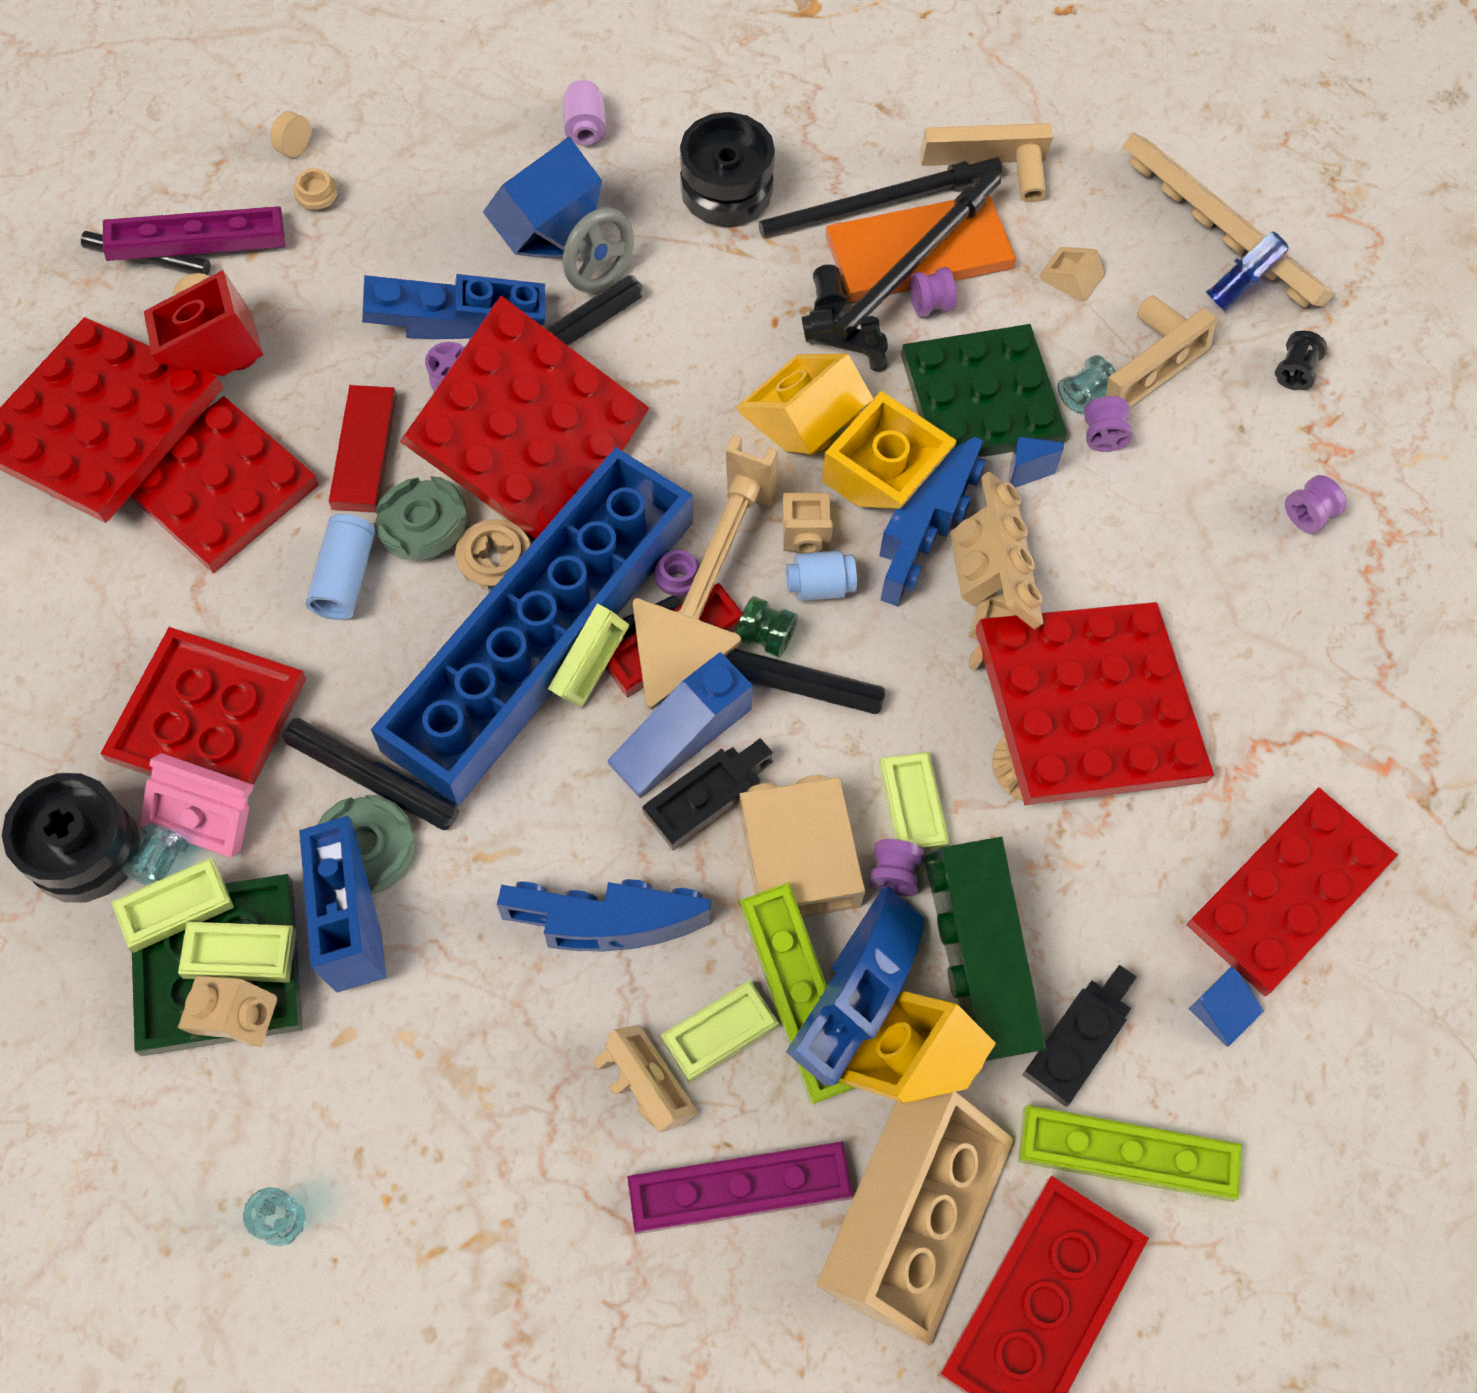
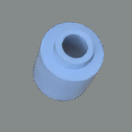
[786,550,857,601]

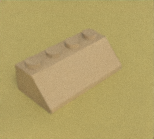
[816,1092,1014,1346]

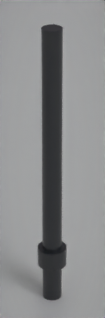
[759,157,1002,238]
[833,171,1001,339]

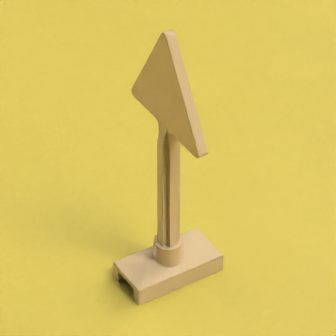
[632,435,778,710]

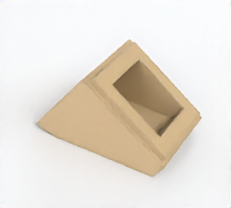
[1039,247,1104,301]

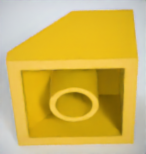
[736,353,873,455]
[821,391,957,509]
[838,991,996,1103]

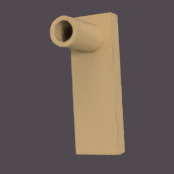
[920,123,1053,202]
[1106,295,1217,408]

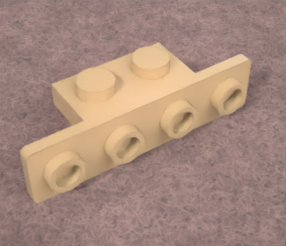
[950,472,1043,629]

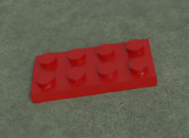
[1186,787,1398,997]
[938,1176,1149,1393]

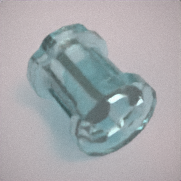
[1057,355,1116,414]
[121,824,189,886]
[243,1187,306,1247]

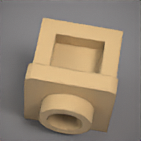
[782,493,833,554]
[178,976,277,1047]

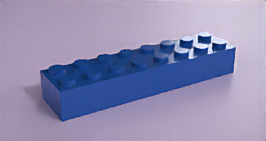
[370,447,693,807]

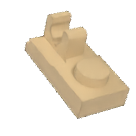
[594,1025,698,1133]

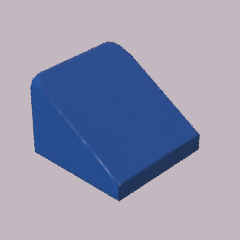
[1009,437,1064,488]
[1188,966,1264,1047]

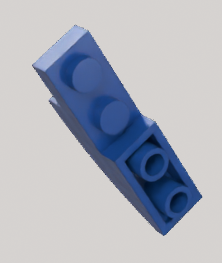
[362,274,545,339]
[879,437,986,607]
[497,879,711,952]
[786,886,925,1086]

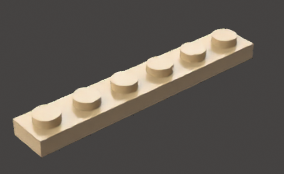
[1123,133,1335,308]

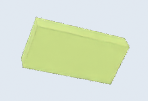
[548,603,629,708]
[879,751,949,853]
[111,857,234,953]
[178,922,297,983]
[661,980,779,1084]

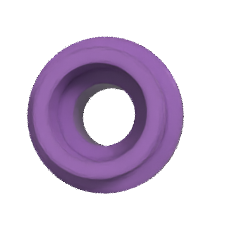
[654,550,700,596]

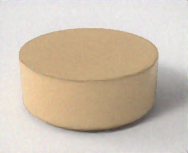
[271,111,311,158]

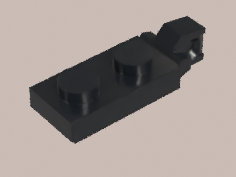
[642,738,773,850]
[1022,965,1137,1107]

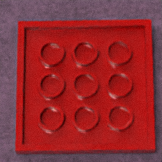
[400,296,649,539]
[0,317,224,523]
[975,602,1214,806]

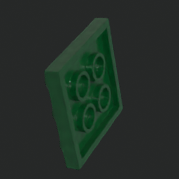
[901,324,1067,458]
[132,874,303,1056]

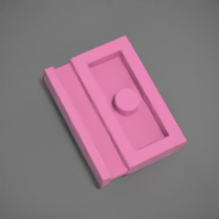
[139,753,254,858]

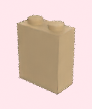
[739,775,865,917]

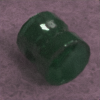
[735,596,799,658]

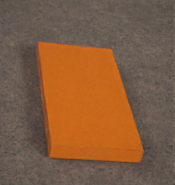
[825,195,1016,303]

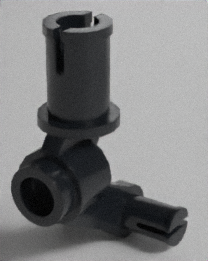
[801,264,888,372]

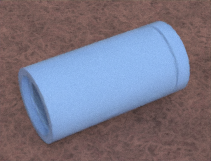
[305,514,375,620]

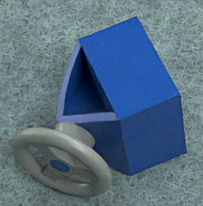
[483,136,634,293]

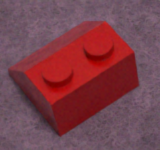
[143,270,264,376]

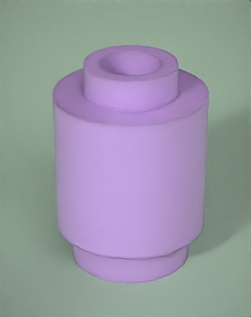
[563,80,606,145]

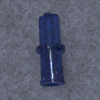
[1206,231,1289,312]

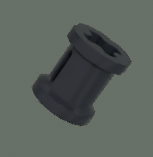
[1274,330,1327,390]

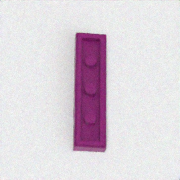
[103,206,286,261]
[627,1141,853,1235]

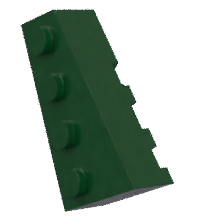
[924,837,1046,1061]

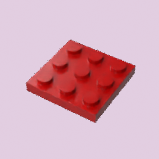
[130,396,319,574]
[100,627,306,785]

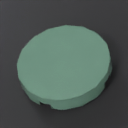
[374,476,468,561]
[317,795,416,894]

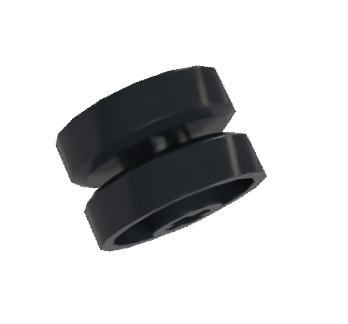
[680,112,775,227]
[1,773,141,903]

